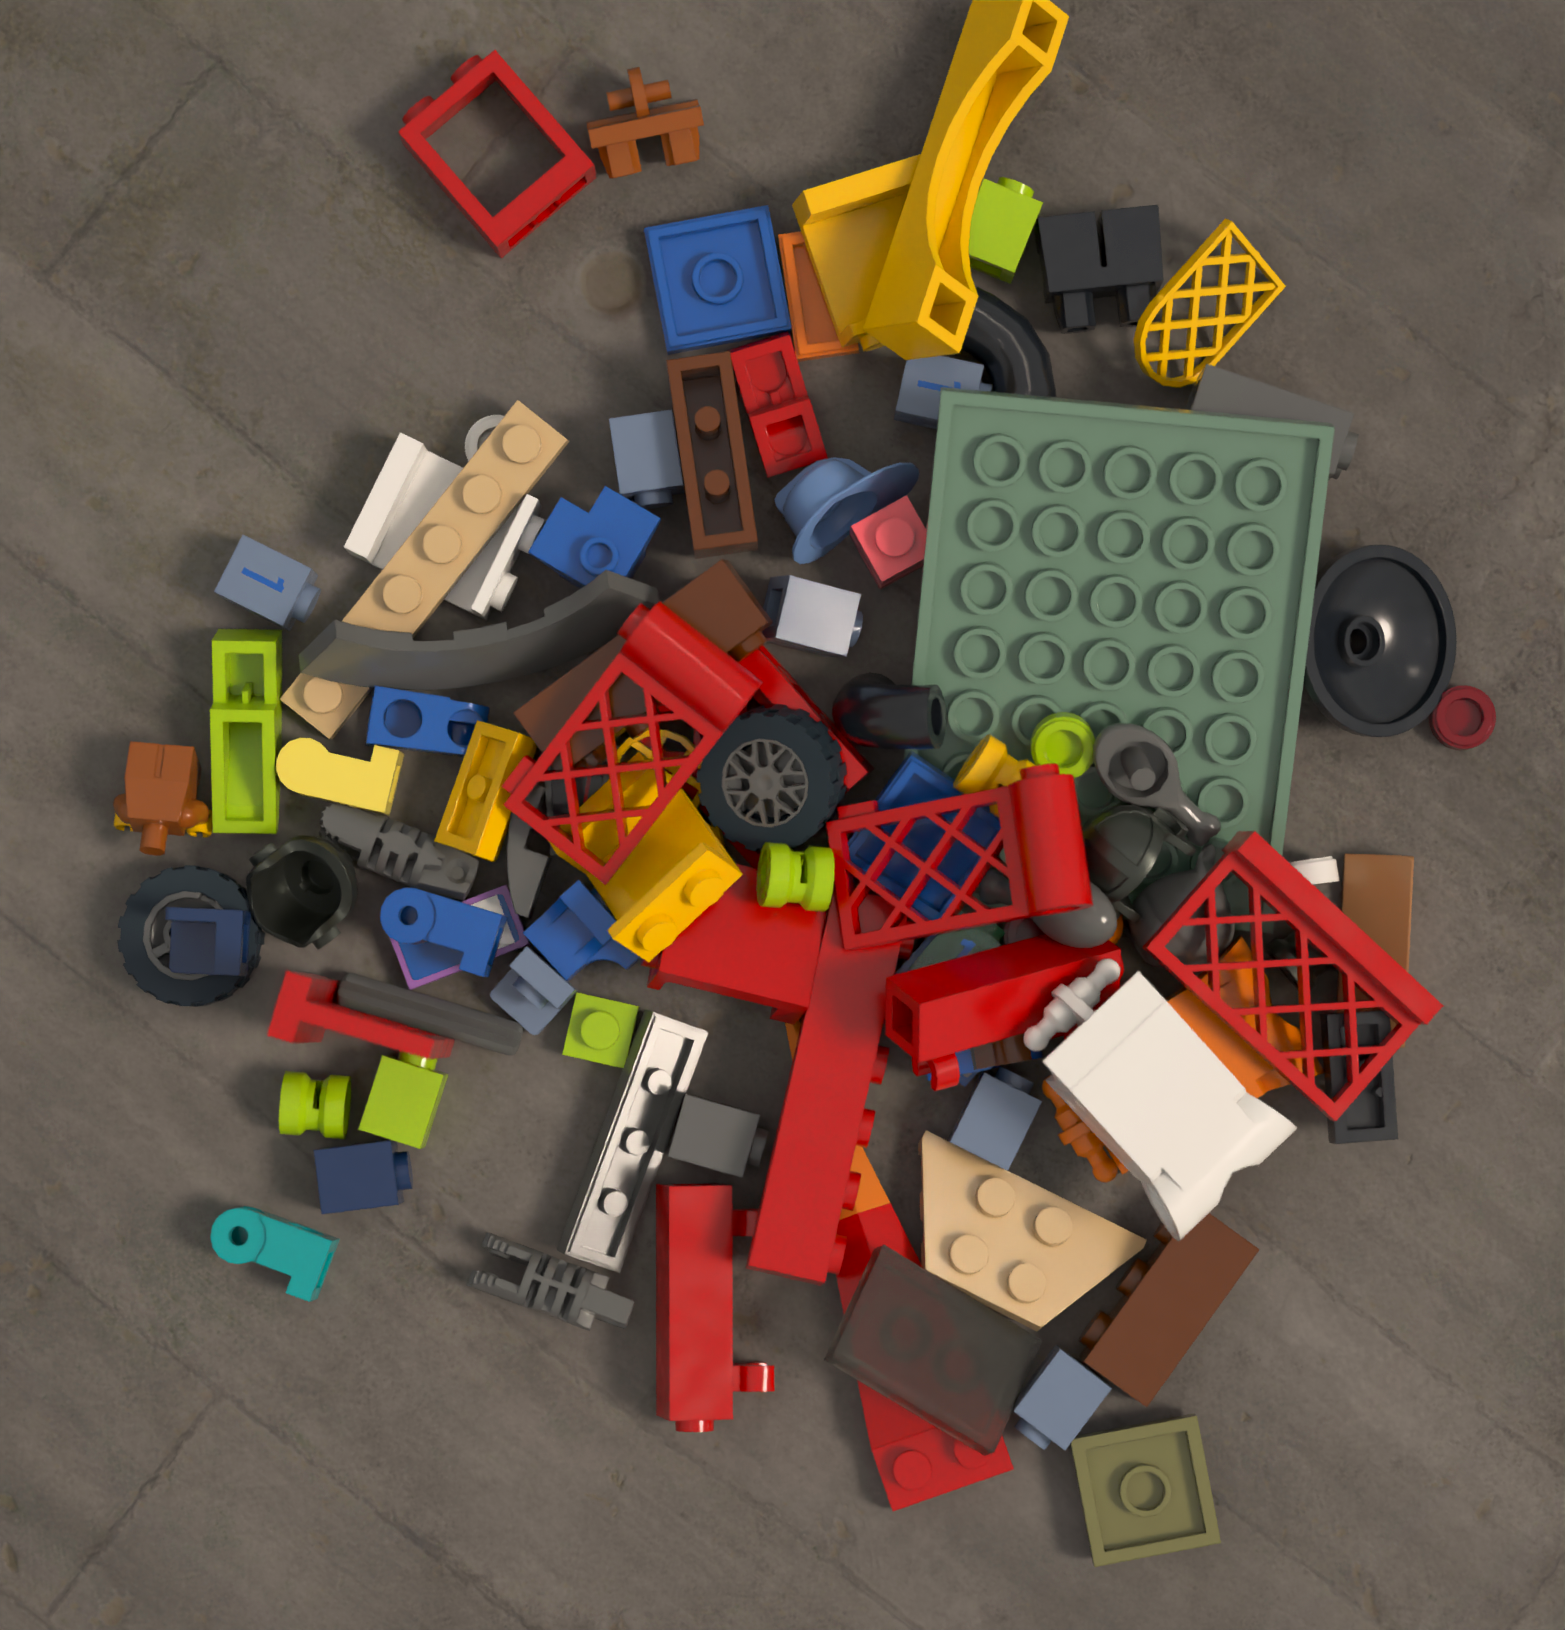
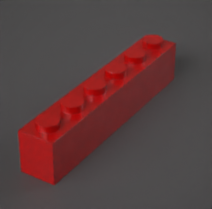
[746,886,915,1286]

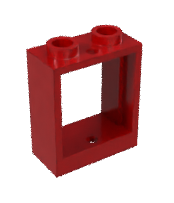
[398,50,597,259]

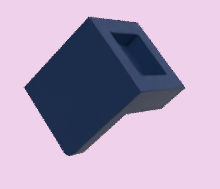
[165,907,251,976]

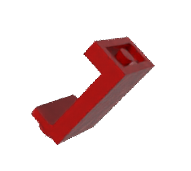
[641,863,827,1025]

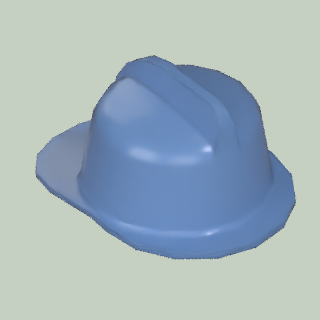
[775,457,919,564]

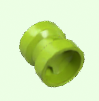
[757,842,835,912]
[279,1071,351,1139]

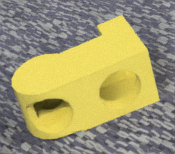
[276,738,404,816]

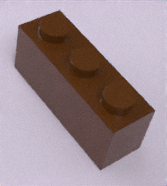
[666,351,758,559]
[1078,1213,1260,1407]

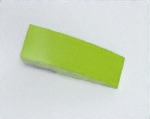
[210,629,282,834]

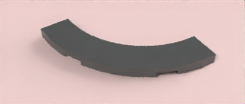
[299,570,660,690]

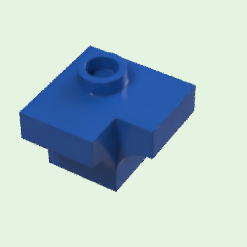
[528,486,661,589]
[523,880,641,981]

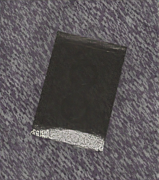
[824,1244,1043,1456]

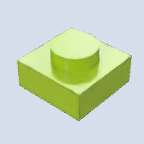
[562,992,640,1068]

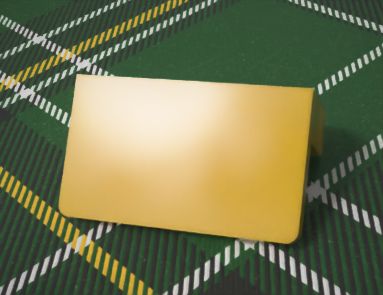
[434,720,537,862]

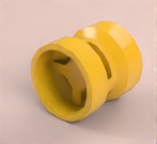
[953,734,1035,818]

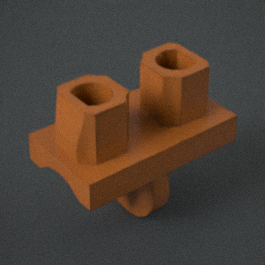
[586,67,704,178]

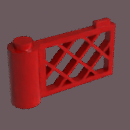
[501,601,763,885]
[826,764,1094,950]

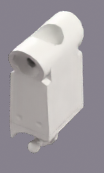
[1023,958,1297,1242]

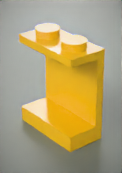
[792,154,921,351]
[548,752,743,962]

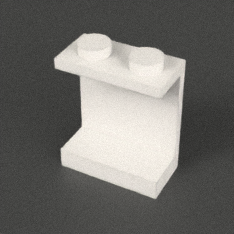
[344,433,546,620]

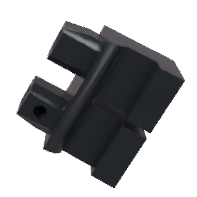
[1034,204,1164,334]

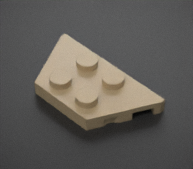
[918,1130,1147,1331]

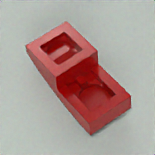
[727,331,828,478]

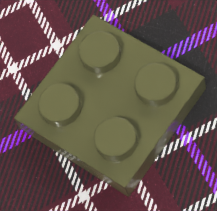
[1070,1413,1221,1567]

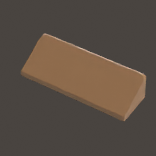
[1336,854,1414,1048]

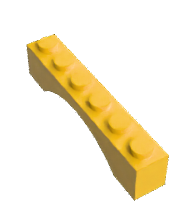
[862,0,1069,360]

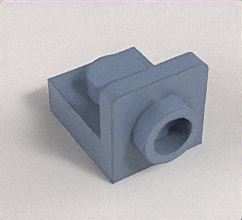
[490,946,578,1035]

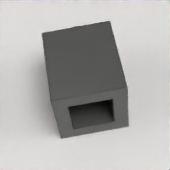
[668,1093,769,1178]

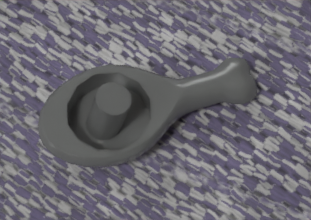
[1093,723,1221,847]
[979,870,1117,948]

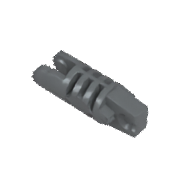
[319,803,479,901]
[466,1232,635,1331]

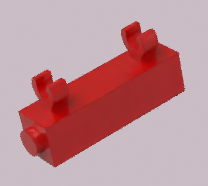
[885,934,1124,1091]
[656,1183,774,1432]

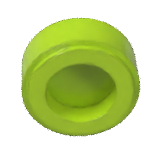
[1031,712,1095,778]

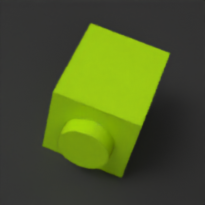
[968,177,1043,284]
[359,1051,449,1149]

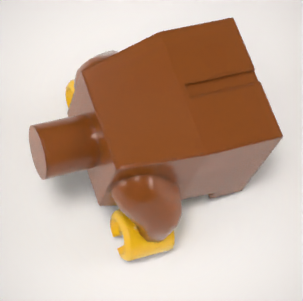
[113,741,213,856]

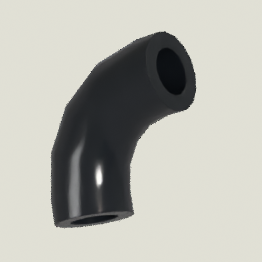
[961,287,1057,398]
[832,672,946,749]

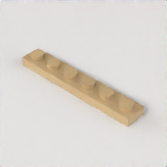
[280,400,570,739]

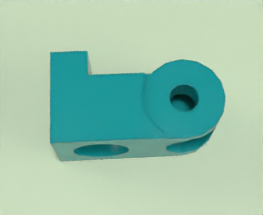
[210,1206,340,1302]

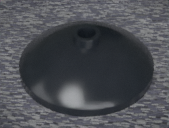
[1303,545,1457,737]

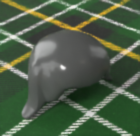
[1121,844,1235,968]

